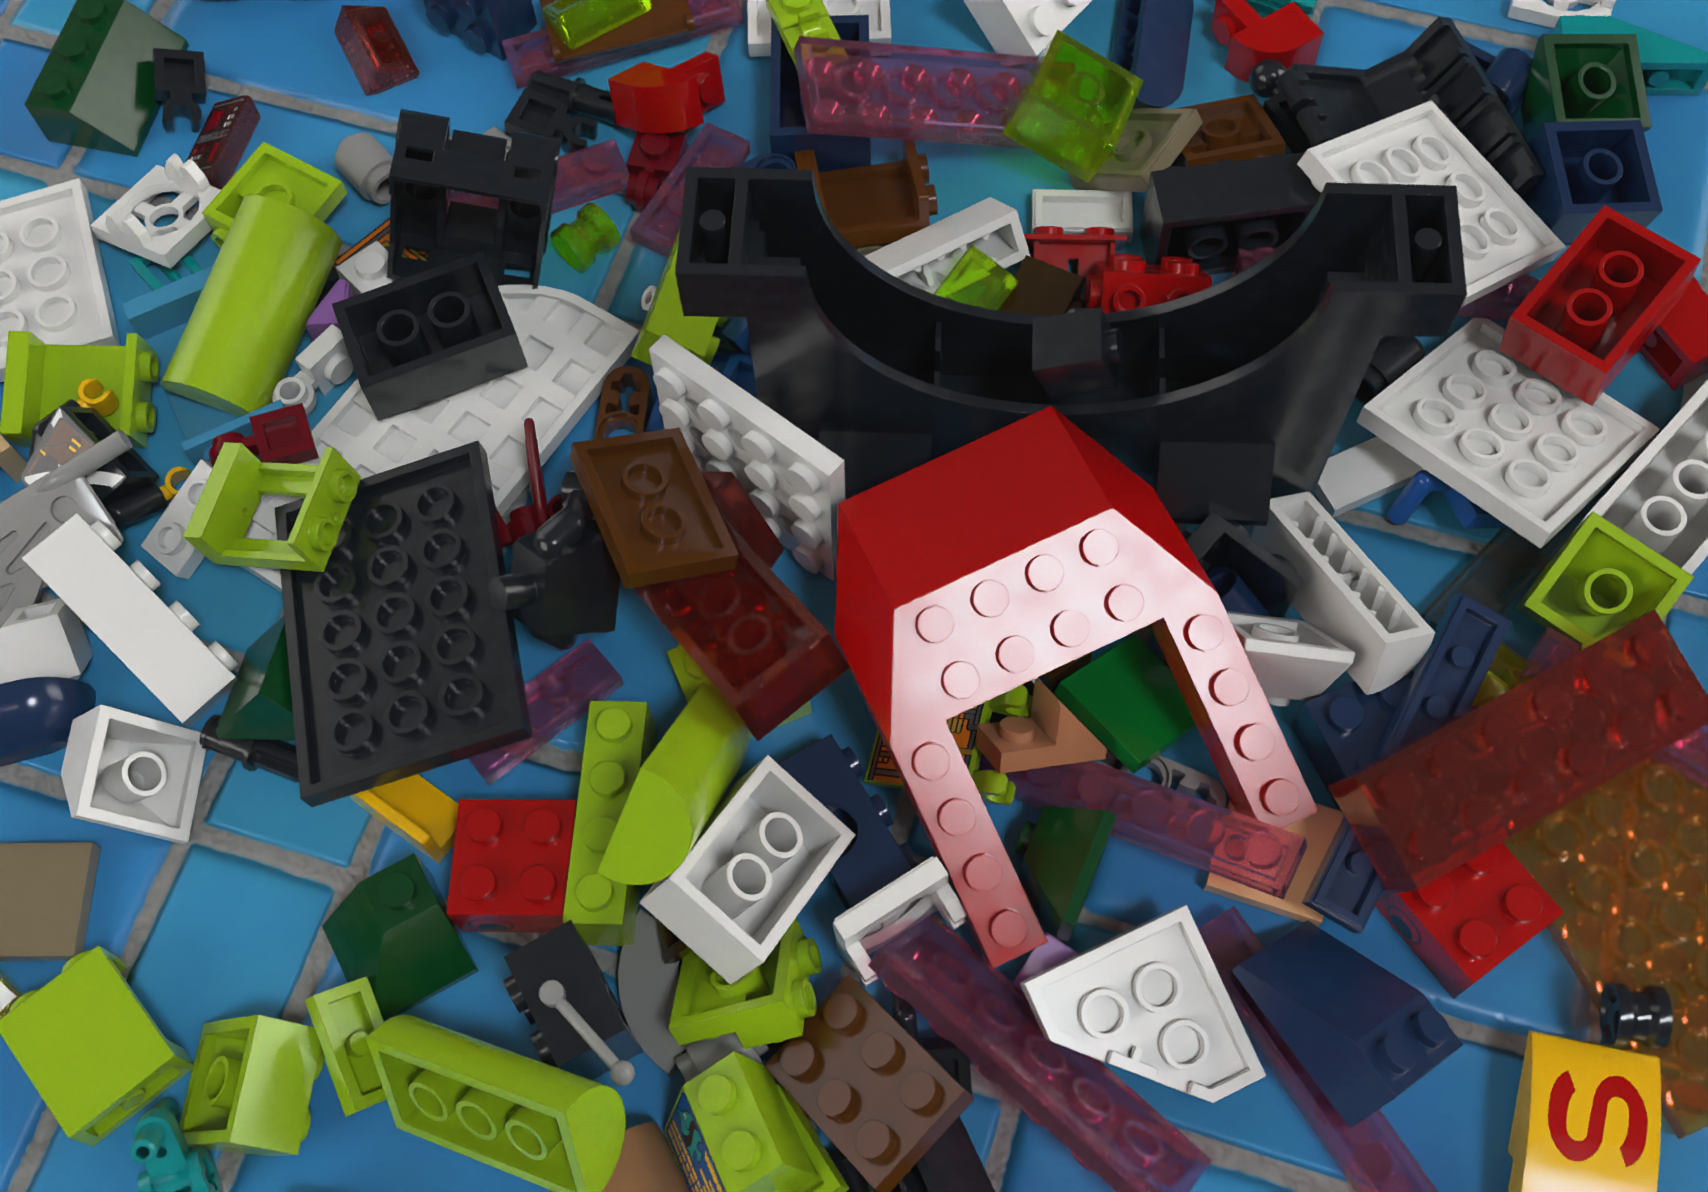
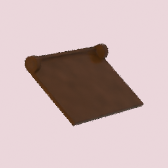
[540,0,696,64]

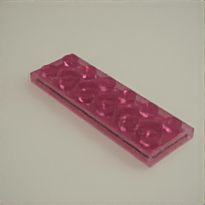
[794,36,1094,152]
[868,913,1212,1192]

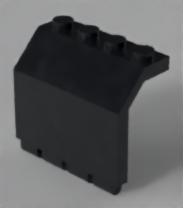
[1276,17,1546,197]

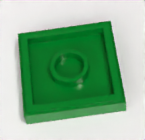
[1054,634,1198,774]

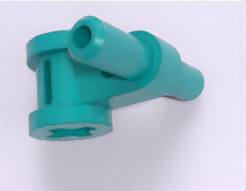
[130,1099,222,1192]

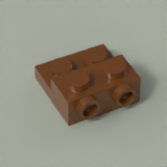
[1172,94,1286,167]

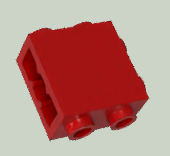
[1084,253,1212,313]

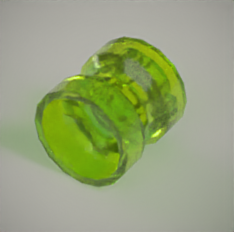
[550,202,621,273]

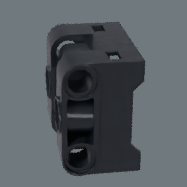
[387,109,561,289]

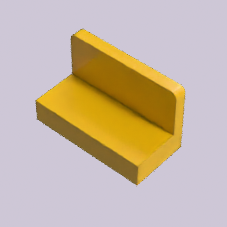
[349,774,458,864]

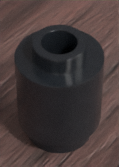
[1355,336,1425,405]

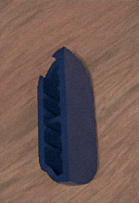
[1107,0,1194,109]
[0,677,96,767]

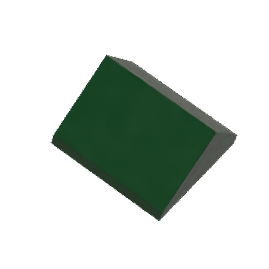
[216,616,295,740]

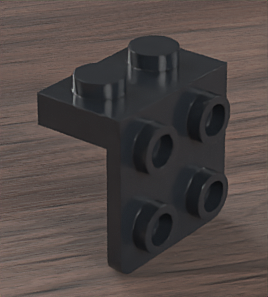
[1181,511,1304,619]

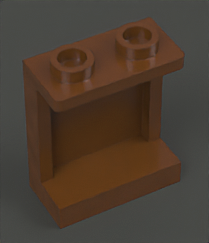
[794,137,938,248]

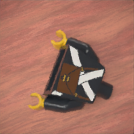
[21,378,191,528]

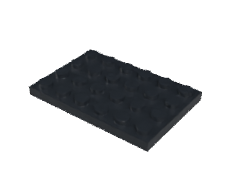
[275,441,533,807]

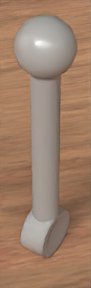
[539,980,635,1086]

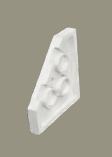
[1019,905,1266,1103]

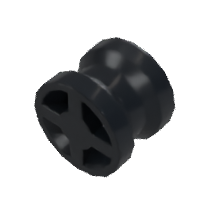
[1599,982,1673,1050]

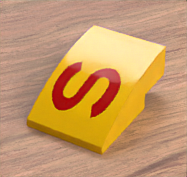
[1507,1030,1661,1192]

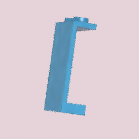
[122,266,285,466]

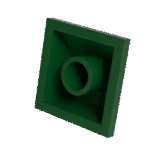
[1521,34,1652,143]
[1015,806,1117,946]
[322,853,479,1022]

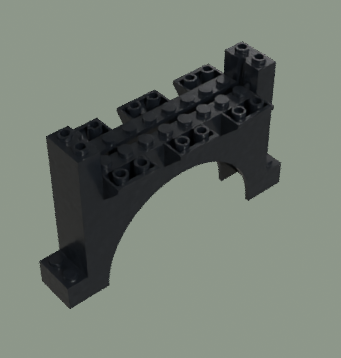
[675,167,1467,526]

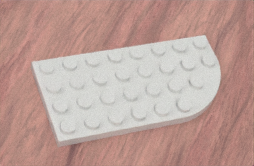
[240,284,640,593]

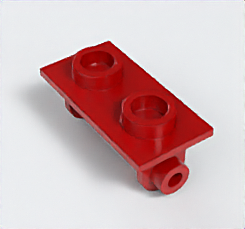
[1022,226,1127,280]

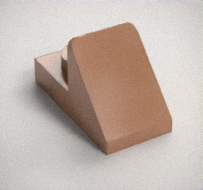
[975,679,1107,774]

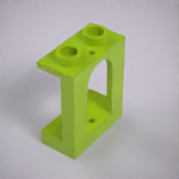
[183,442,361,572]

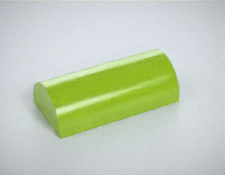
[160,195,343,417]
[597,682,749,885]
[366,1014,626,1192]

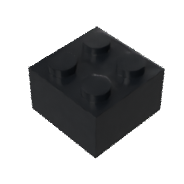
[503,920,643,1080]

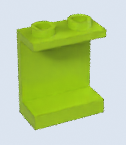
[0,331,160,449]
[0,945,194,1147]

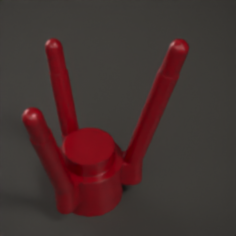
[496,418,550,548]

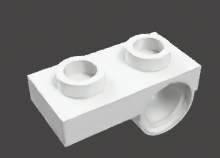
[141,459,213,579]

